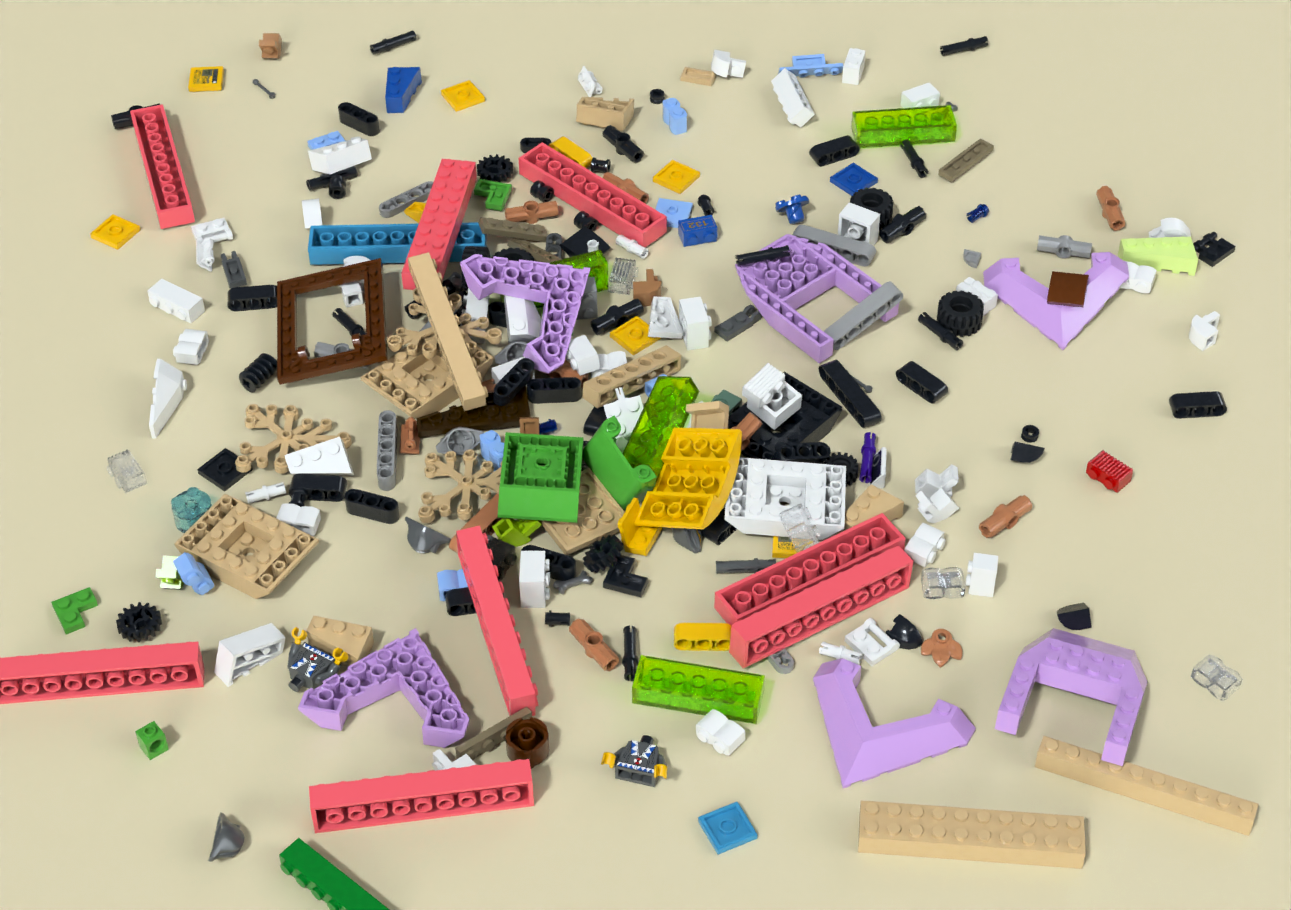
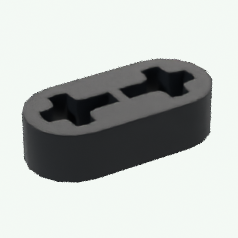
[520,138,552,153]

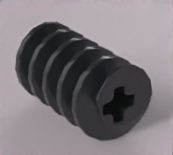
[239,353,277,393]

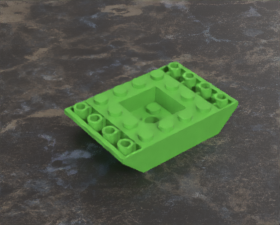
[497,432,584,523]

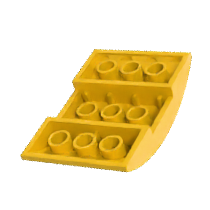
[634,427,742,529]

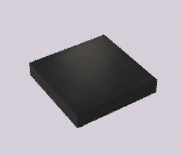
[197,448,253,491]

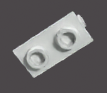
[578,66,603,97]
[196,237,214,272]

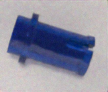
[966,204,989,223]
[539,419,557,435]

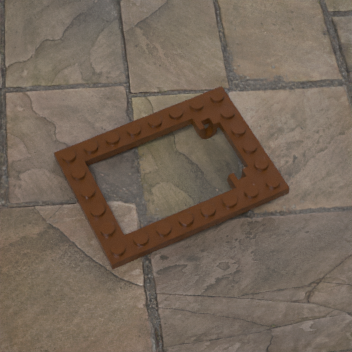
[277,258,388,385]

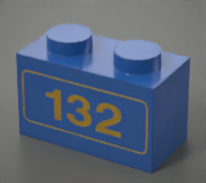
[678,215,717,247]

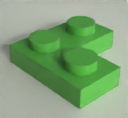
[474,179,512,211]
[51,587,98,634]

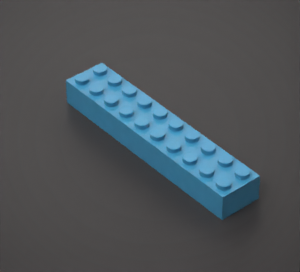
[308,222,487,265]

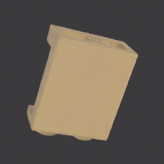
[686,401,729,429]

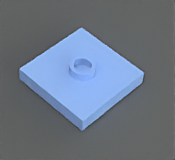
[655,198,693,228]

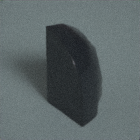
[1010,442,1045,463]
[1057,602,1092,630]
[886,614,922,650]

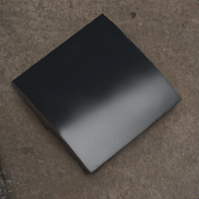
[559,227,611,267]

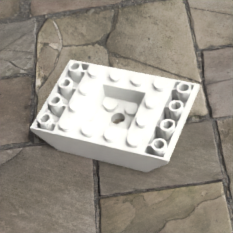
[725,457,846,540]

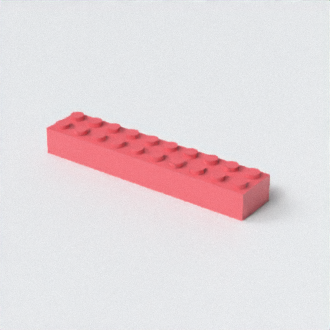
[130,104,195,229]
[518,142,667,248]
[401,159,477,290]
[714,513,906,625]
[456,526,538,716]
[729,545,913,668]
[0,641,205,704]
[309,759,534,833]

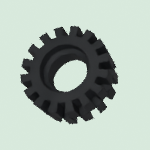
[824,452,858,487]

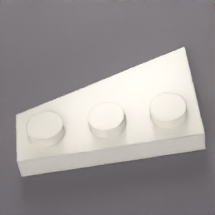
[648,296,684,339]

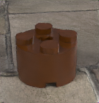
[505,717,549,769]

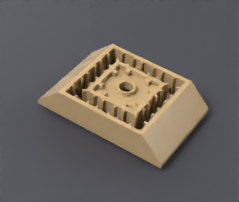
[361,334,494,418]
[174,494,319,599]

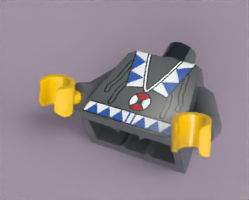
[287,627,349,692]
[601,735,668,787]

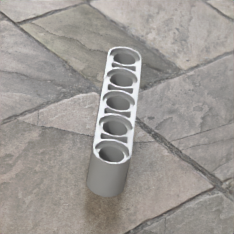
[792,225,876,267]
[824,281,903,350]
[377,410,398,491]

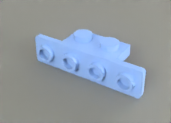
[778,54,843,77]

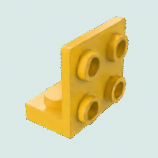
[618,498,662,556]

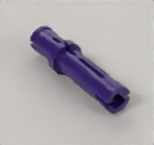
[859,432,876,483]

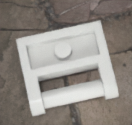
[191,218,233,243]
[844,618,900,667]

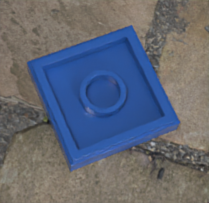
[830,162,878,196]

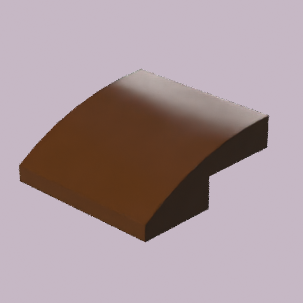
[1047,271,1089,308]

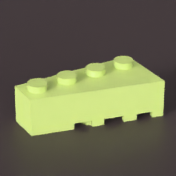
[1118,236,1198,276]

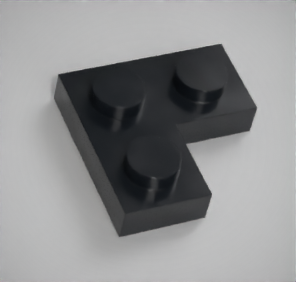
[603,555,648,597]

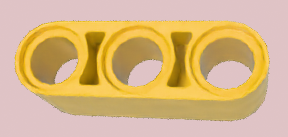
[548,136,593,168]
[674,623,731,651]

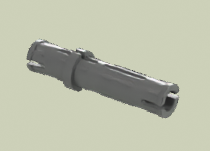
[716,558,776,574]

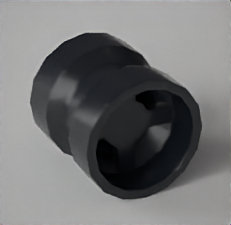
[329,175,346,199]
[530,180,554,203]
[574,211,598,232]

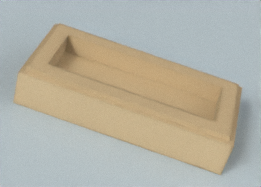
[680,67,716,86]

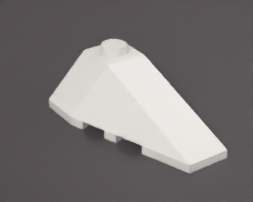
[504,295,541,343]
[149,359,187,438]

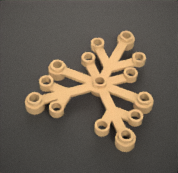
[387,288,502,359]
[235,404,351,474]
[418,449,502,523]

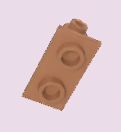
[400,417,420,454]

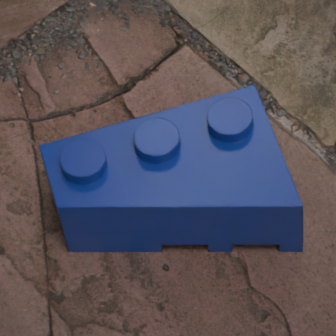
[385,67,422,113]

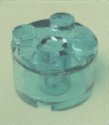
[171,487,212,533]

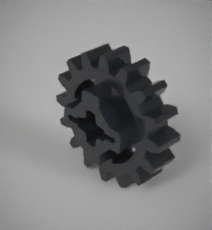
[477,154,513,183]
[583,535,624,573]
[116,602,162,642]

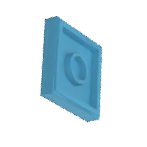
[698,802,757,855]

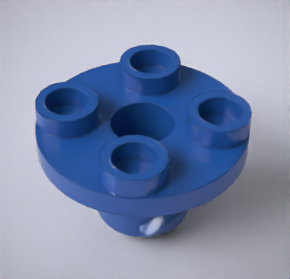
[775,194,809,224]

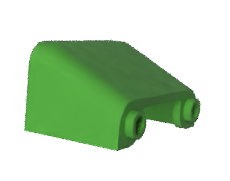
[582,415,657,510]

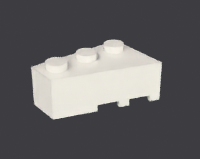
[308,136,372,175]
[284,437,354,476]
[214,623,285,687]

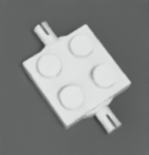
[603,387,650,445]

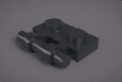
[1193,232,1236,267]

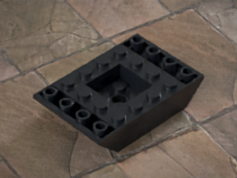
[728,371,843,460]

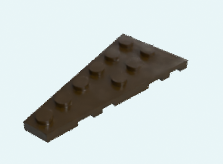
[416,386,531,437]

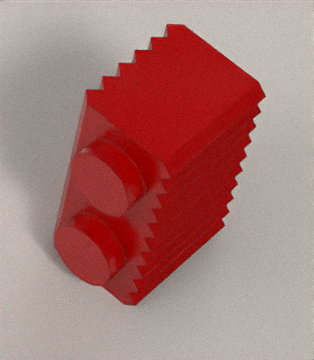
[1086,450,1133,493]

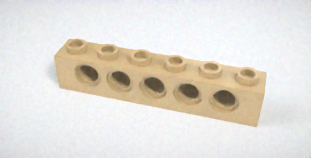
[583,345,682,408]

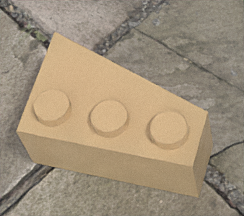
[576,97,634,131]
[837,484,904,534]
[306,615,374,666]

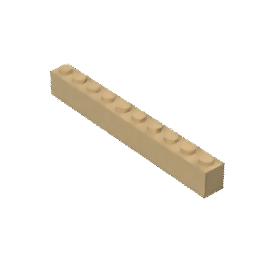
[408,252,488,411]
[1035,736,1259,836]

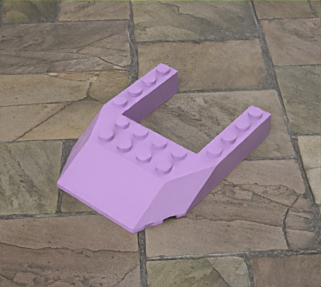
[735,234,899,363]
[995,628,1147,766]

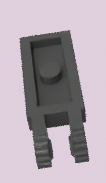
[221,251,247,289]
[714,304,762,342]

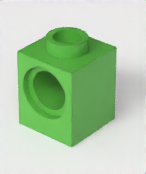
[135,721,169,760]

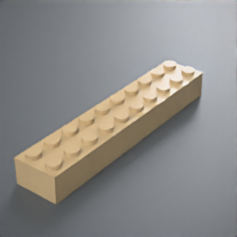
[858,800,1086,869]

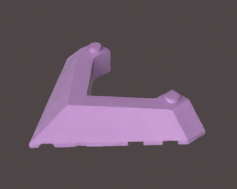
[983,252,1129,350]
[460,254,591,373]
[298,628,469,748]
[813,658,976,789]

